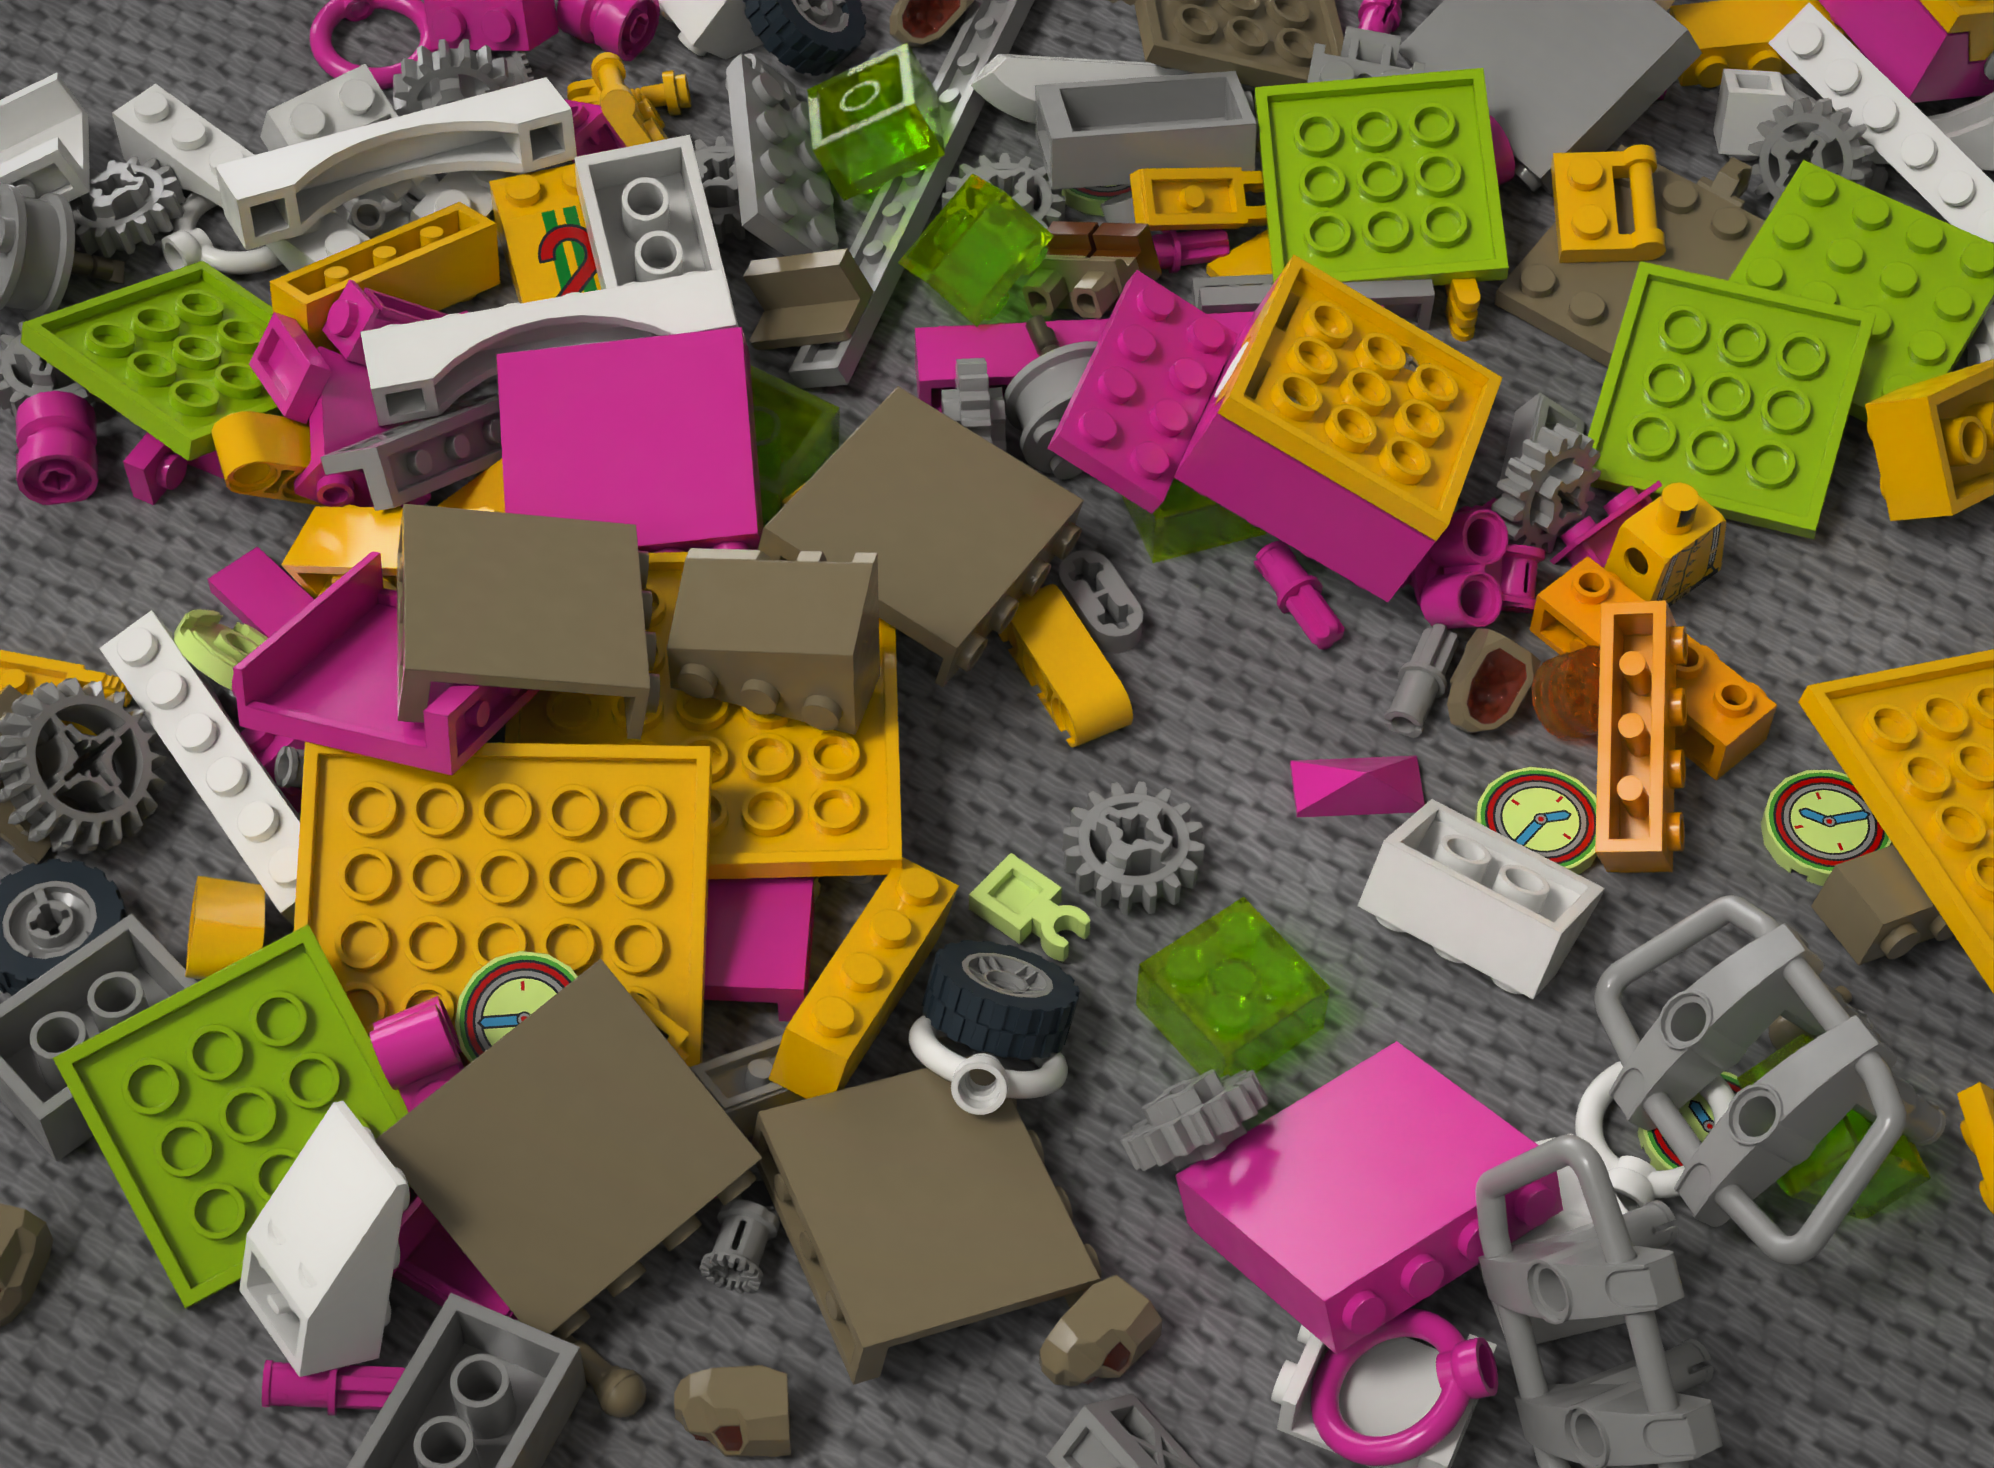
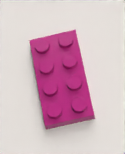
[1047,270,1238,514]

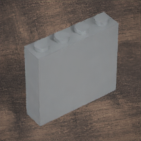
[1399,0,1702,198]

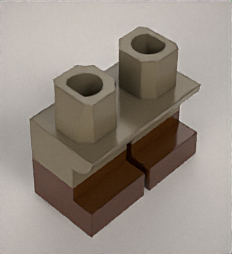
[1022,221,1162,319]

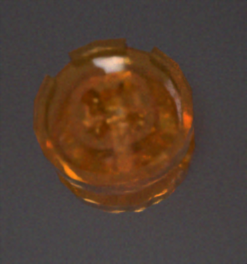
[1532,645,1600,741]

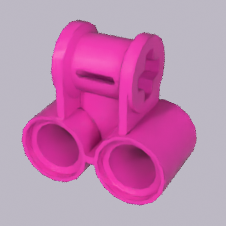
[1420,509,1545,629]
[369,996,465,1112]

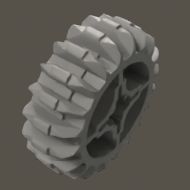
[0,678,167,855]

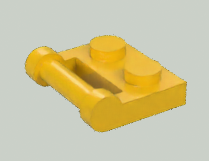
[591,52,668,147]
[1551,144,1666,263]

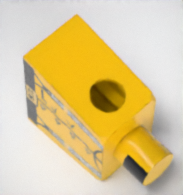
[1604,482,1726,607]

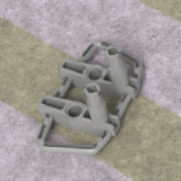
[1594,895,1946,1265]
[1475,1135,1723,1468]

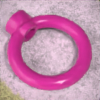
[309,0,438,89]
[1310,1308,1498,1466]

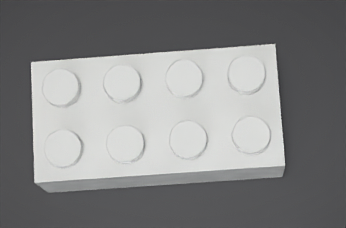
[574,135,739,327]

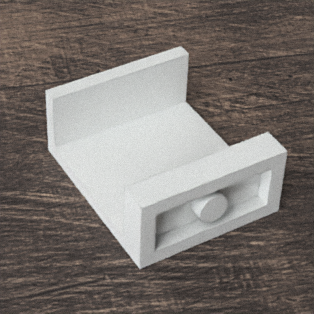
[0,73,90,202]
[1271,1324,1497,1468]

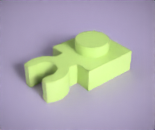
[969,853,1091,962]

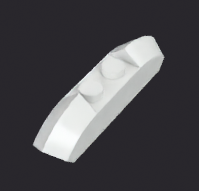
[971,54,1195,124]

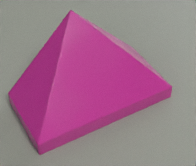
[1290,755,1425,817]

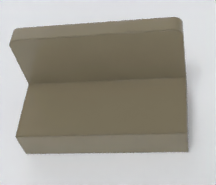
[743,248,874,350]

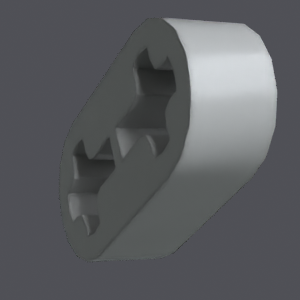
[1058,550,1143,653]

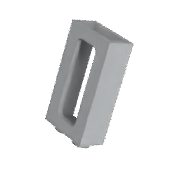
[1035,71,1260,190]

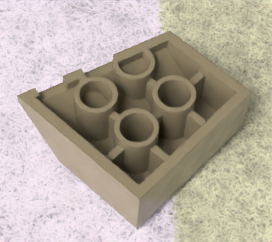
[667,548,880,735]

